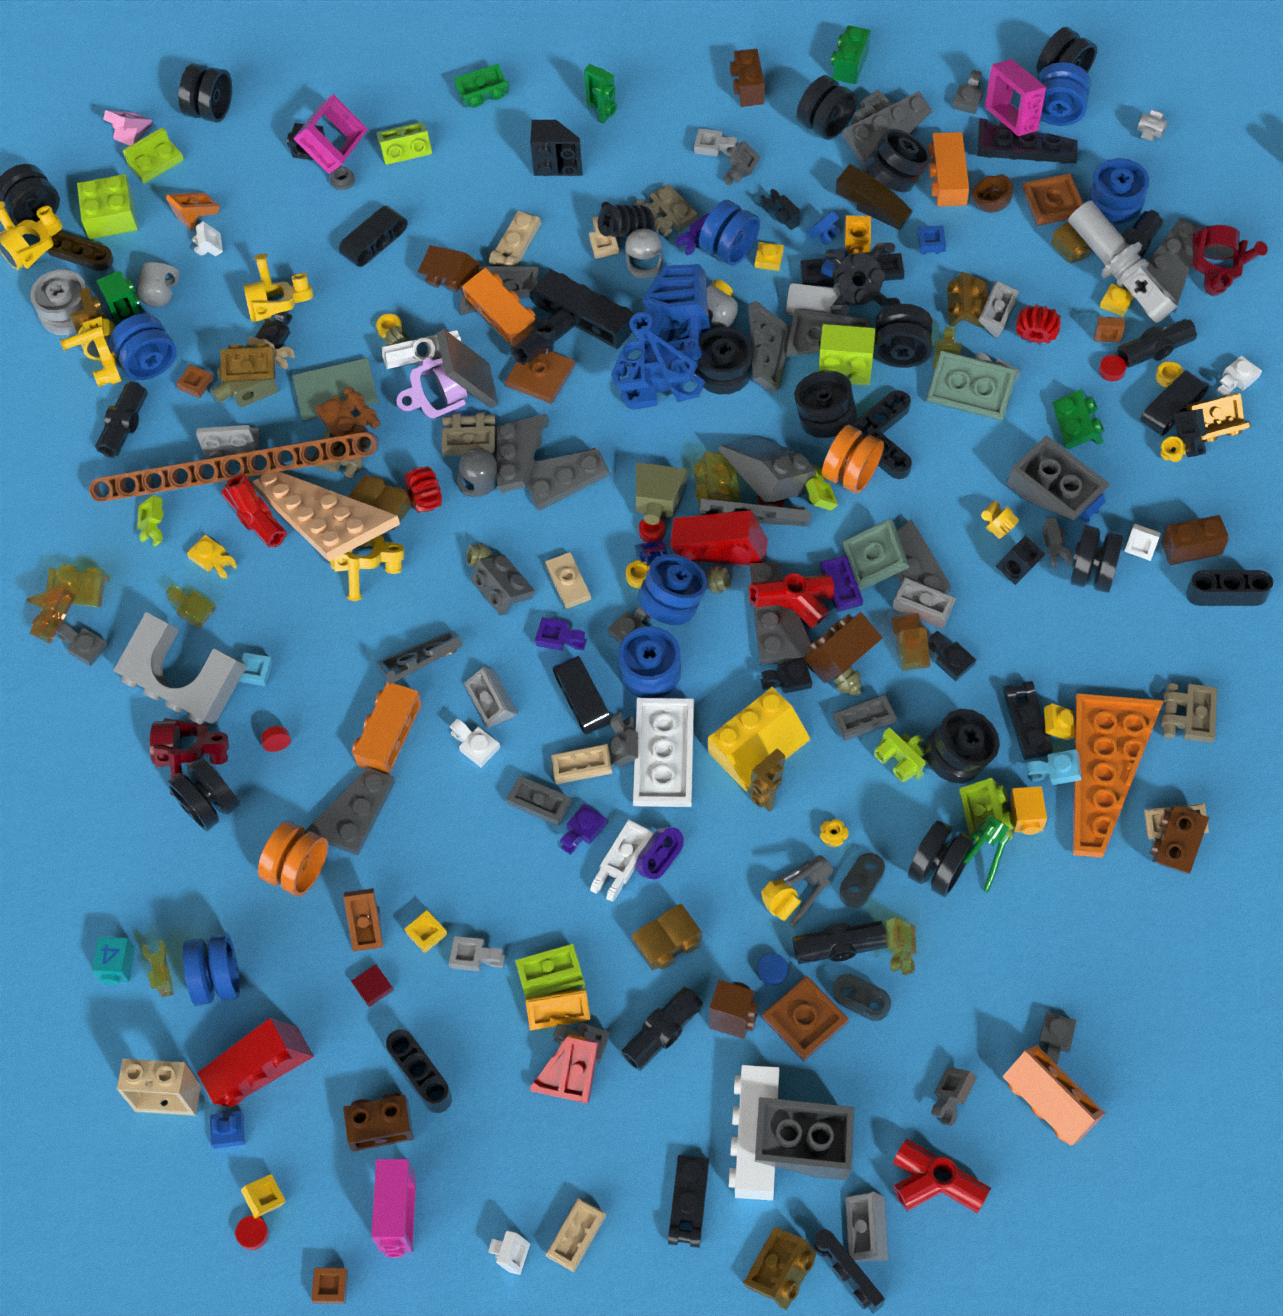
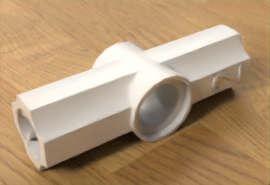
[381,330,461,369]

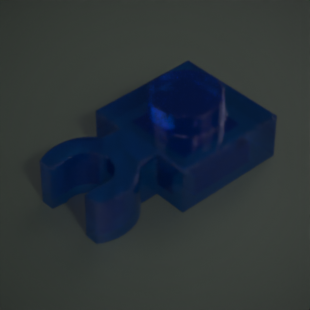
[635,540,667,566]

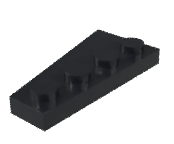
[977,118,1078,164]

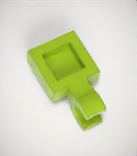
[805,464,838,511]
[137,495,164,546]

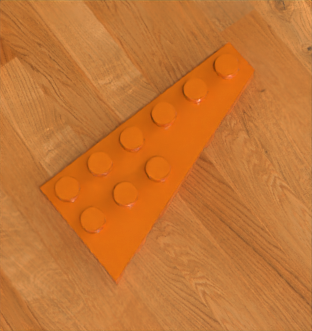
[1073,694,1163,858]

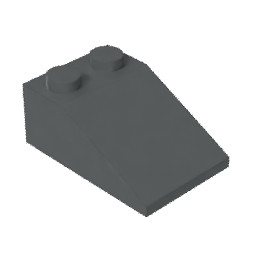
[1007,435,1110,520]
[718,437,816,504]
[755,1097,854,1180]

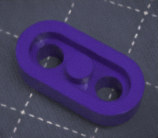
[636,826,684,879]

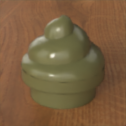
[385,326,411,346]
[466,542,495,569]
[706,566,730,594]
[833,666,861,696]

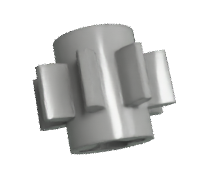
[1137,110,1168,141]

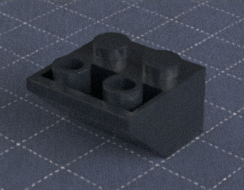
[530,120,583,176]

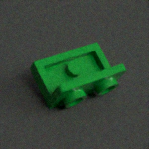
[454,63,510,108]
[584,64,617,124]
[1052,389,1104,449]

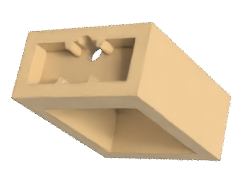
[117,1059,201,1116]

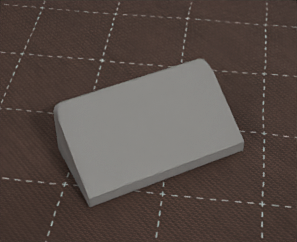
[978,280,1019,338]
[786,283,838,315]
[893,577,956,629]
[464,667,518,728]
[845,1192,888,1262]

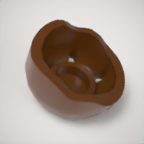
[972,174,1013,213]

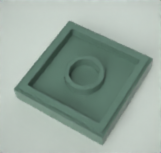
[842,519,910,591]

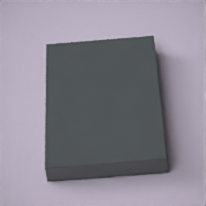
[437,329,499,408]

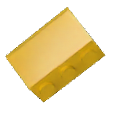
[708,687,810,791]

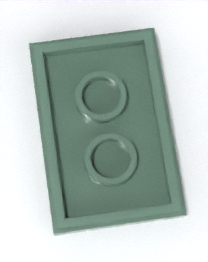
[926,351,1018,421]
[292,358,379,421]

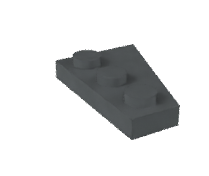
[460,266,539,316]
[749,301,791,393]
[786,309,871,357]
[497,414,549,493]
[527,449,610,511]
[894,519,951,594]
[377,630,463,685]
[305,768,395,855]

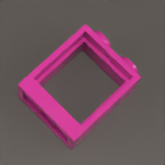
[985,59,1046,136]
[293,94,368,174]
[372,1159,416,1258]

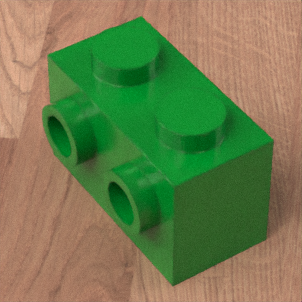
[831,25,871,84]
[96,271,142,326]

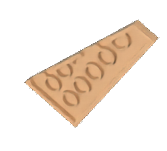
[252,471,400,561]

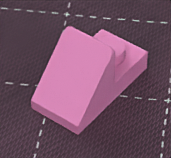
[103,110,153,146]

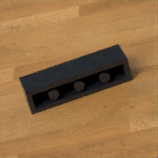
[533,269,634,350]

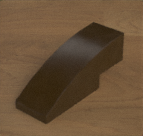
[836,164,912,230]

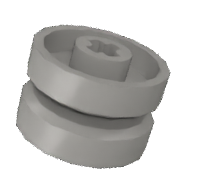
[30,269,87,335]

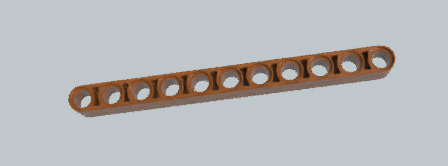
[89,432,379,502]

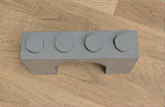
[113,612,247,725]

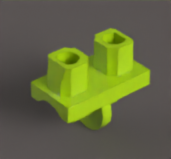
[874,727,926,783]

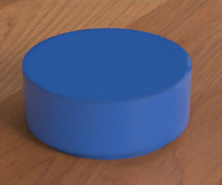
[757,953,788,986]

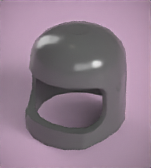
[457,448,497,497]

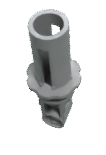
[1068,200,1179,323]

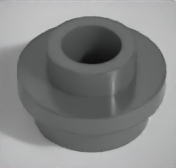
[330,167,355,190]

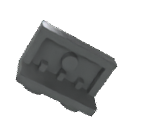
[471,554,535,616]

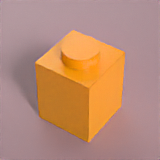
[1009,786,1047,835]

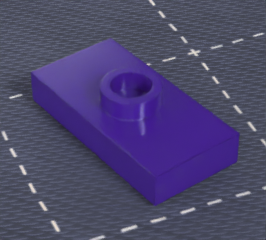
[820,555,863,612]

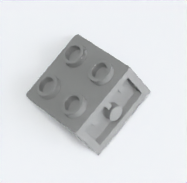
[196,425,260,461]

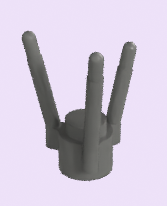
[765,855,833,927]

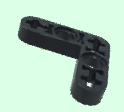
[852,390,912,479]

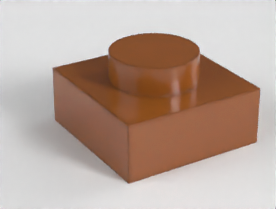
[1094,317,1125,343]
[176,365,214,398]
[311,1268,348,1304]

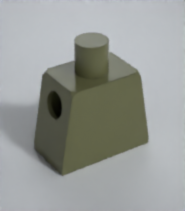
[210,345,279,407]
[636,462,687,525]

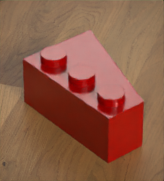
[670,510,768,566]
[197,1018,314,1107]

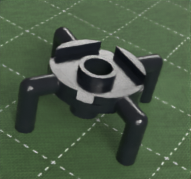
[825,242,900,315]

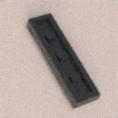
[800,253,904,286]

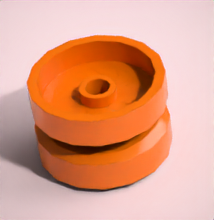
[822,425,884,494]
[258,821,328,897]

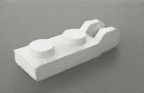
[590,820,655,902]

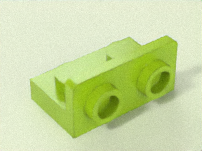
[376,121,432,165]
[123,127,184,184]
[959,778,1015,842]

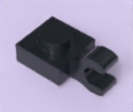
[760,189,800,230]
[255,311,292,349]
[1174,408,1207,458]
[927,631,977,682]
[760,659,813,694]

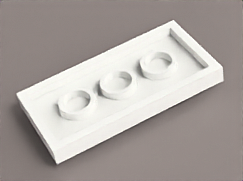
[633,698,694,807]

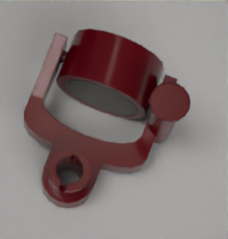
[1192,225,1268,296]
[150,718,229,796]

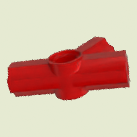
[221,474,287,548]
[749,573,834,628]
[893,1138,991,1214]

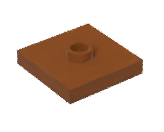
[1022,173,1083,226]
[505,352,575,404]
[762,975,849,1062]

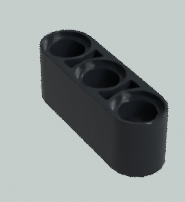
[339,205,408,267]
[1140,370,1209,436]
[1186,570,1273,606]
[552,656,611,735]
[386,1029,452,1113]

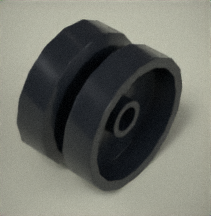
[1036,26,1097,73]
[178,63,232,123]
[796,75,857,140]
[866,129,931,192]
[0,164,60,225]
[874,304,933,368]
[695,327,752,395]
[794,370,857,438]
[1070,525,1124,593]
[924,709,1000,784]
[167,756,240,831]
[908,820,976,897]

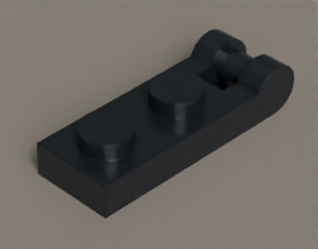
[1003,681,1053,760]
[668,1155,709,1248]
[814,1229,885,1314]

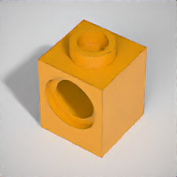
[844,216,871,254]

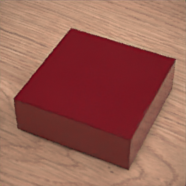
[351,964,394,1007]

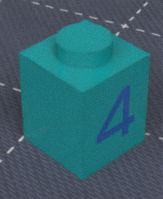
[92,937,135,986]

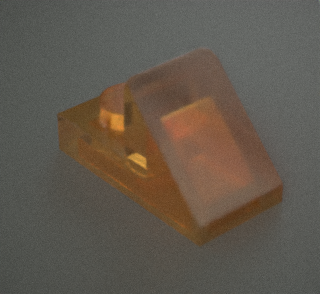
[26,587,76,644]
[891,614,930,671]

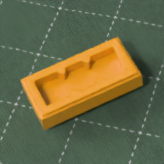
[525,988,590,1031]

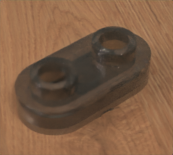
[839,853,885,908]
[832,974,891,1021]

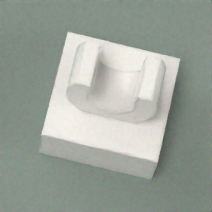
[192,221,223,257]
[1124,524,1161,561]
[488,1231,530,1275]

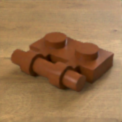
[315,387,381,449]

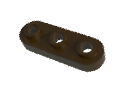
[47,231,114,271]

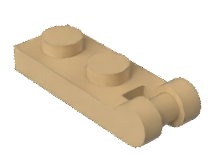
[489,211,541,267]

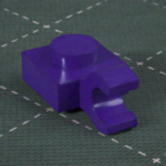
[676,213,709,255]
[535,617,587,651]
[560,803,607,855]

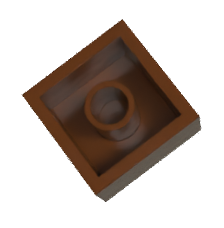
[803,612,883,683]

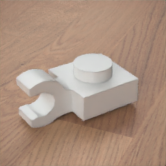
[1217,356,1262,395]
[449,719,500,768]

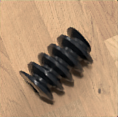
[597,204,654,237]

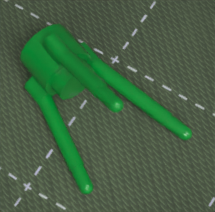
[963,815,1011,892]

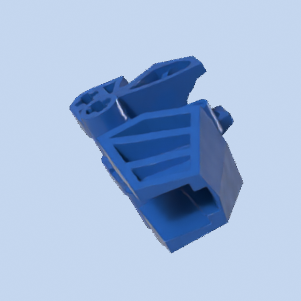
[611,264,710,409]

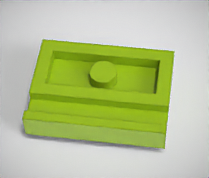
[515,944,586,998]

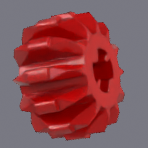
[1016,304,1061,345]
[405,466,442,513]

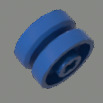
[1035,62,1091,126]
[1089,158,1149,224]
[699,200,760,266]
[109,313,177,380]
[638,554,707,625]
[618,626,681,698]
[183,933,240,1006]

